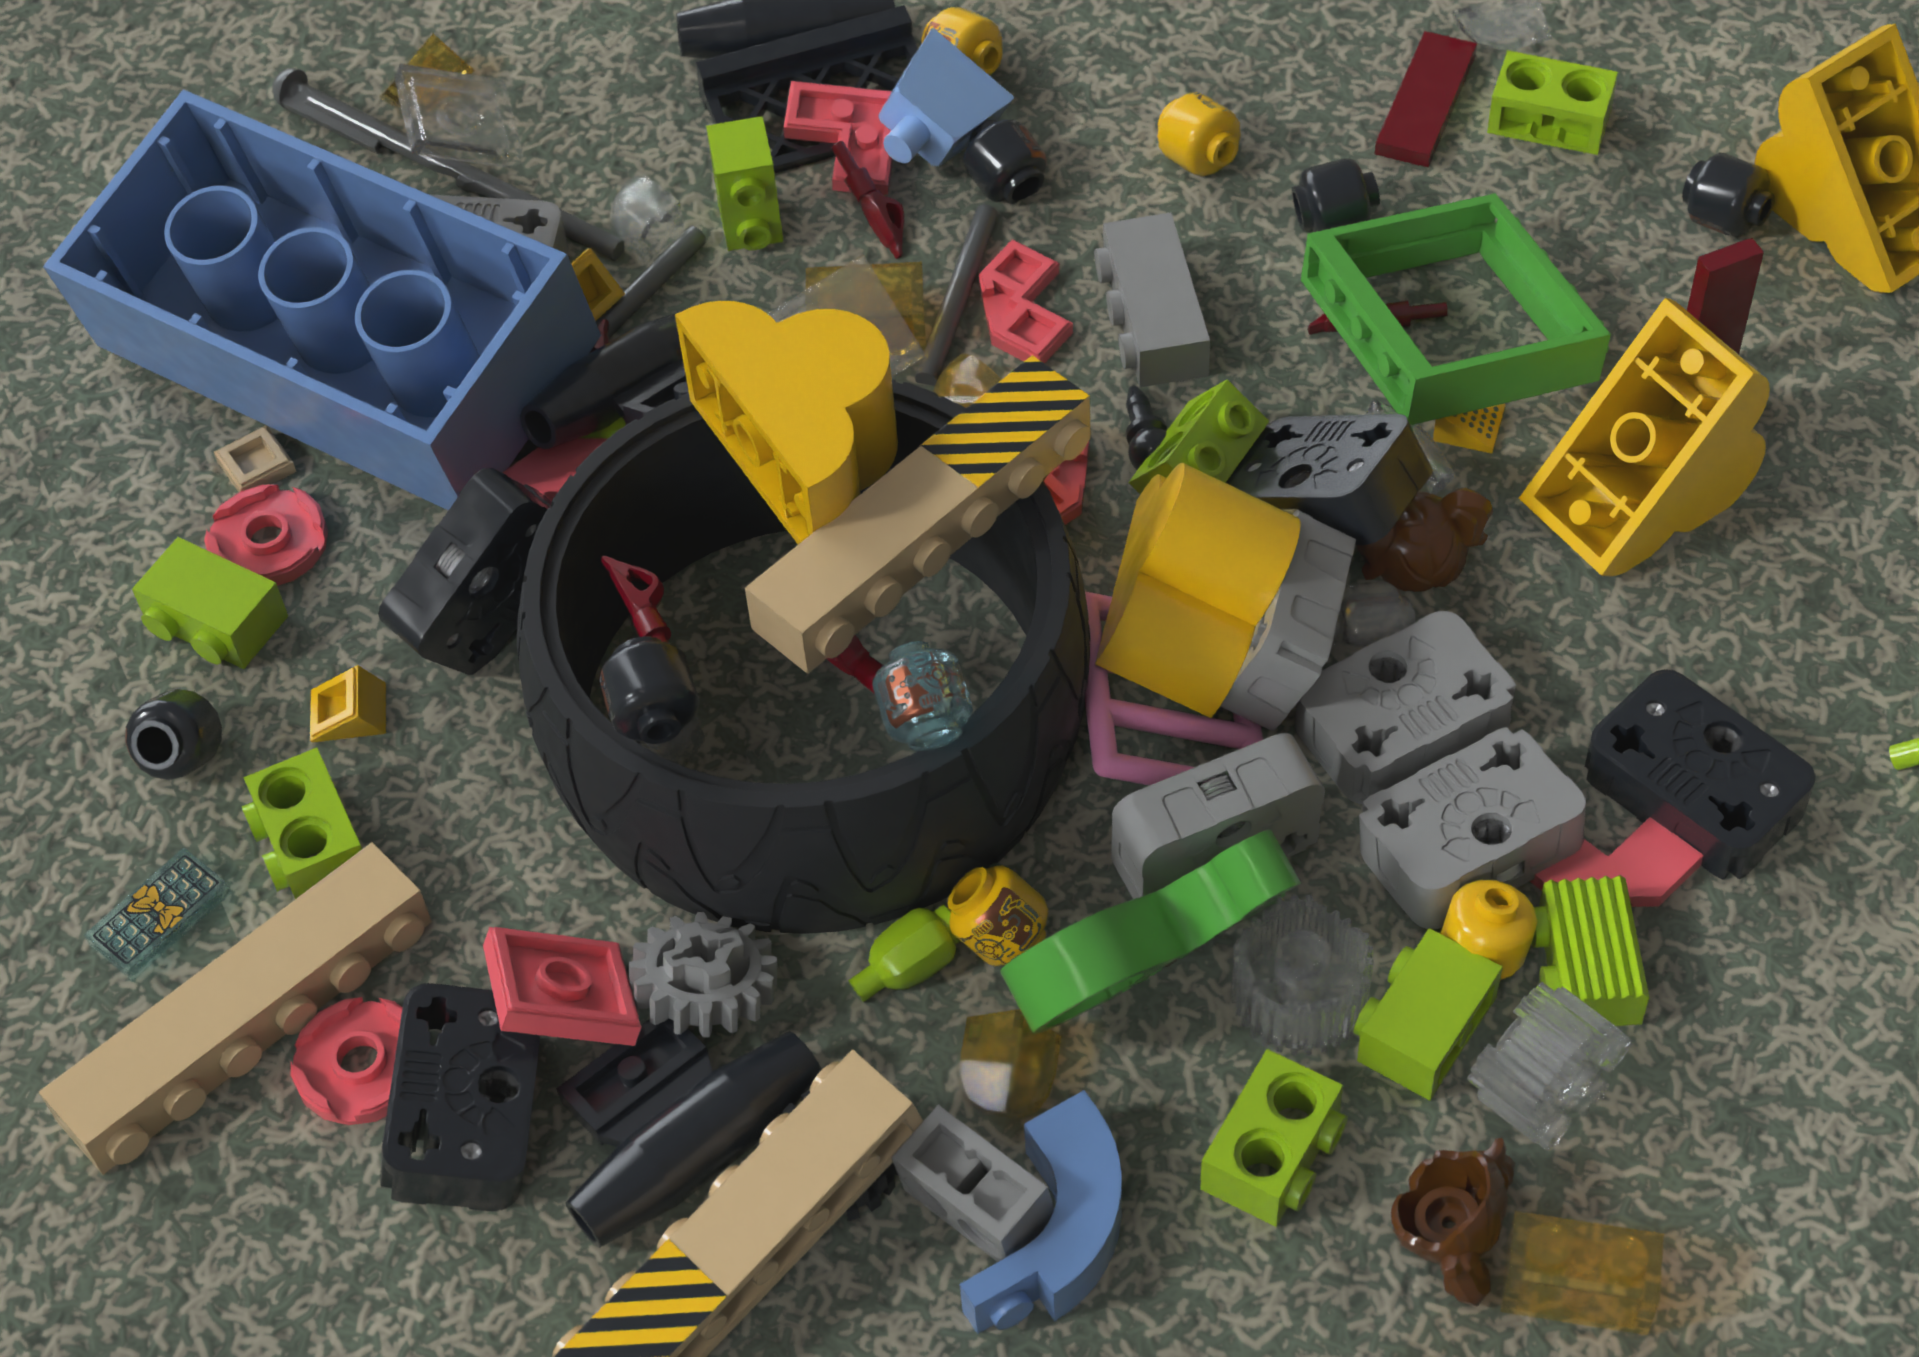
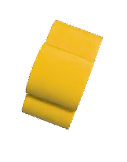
[1755,24,1919,293]
[1519,298,1770,576]
[675,301,898,544]
[1095,462,1301,718]

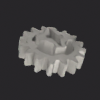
[629,912,777,1037]

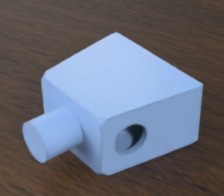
[878,28,1014,166]

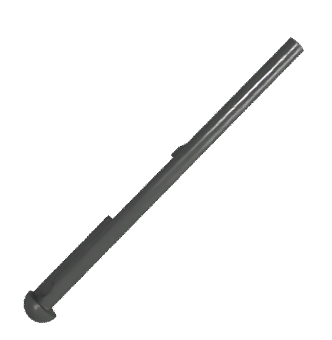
[272,68,626,261]

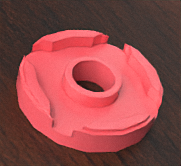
[204,485,328,586]
[291,997,403,1125]

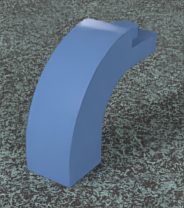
[960,1090,1122,1334]

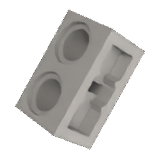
[892,1105,1054,1262]

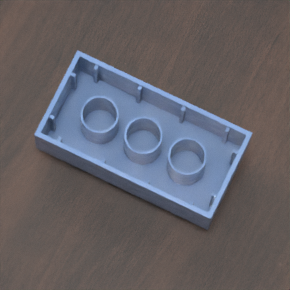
[43,89,601,510]

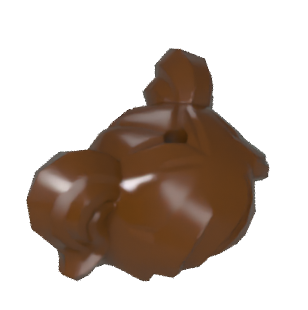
[1357,488,1494,592]
[1391,1137,1515,1307]

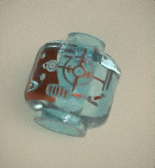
[872,641,973,751]

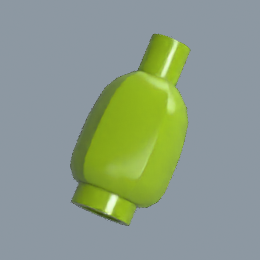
[848,905,961,1002]

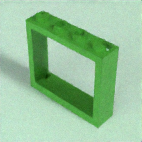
[1301,193,1611,425]

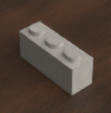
[1094,212,1210,388]

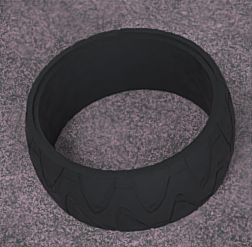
[517,379,1091,934]

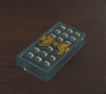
[84,847,232,981]

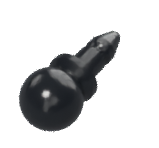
[1126,385,1168,470]

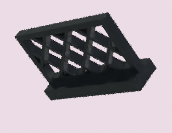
[696,5,918,173]

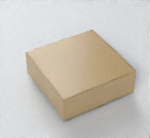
[214,425,297,492]

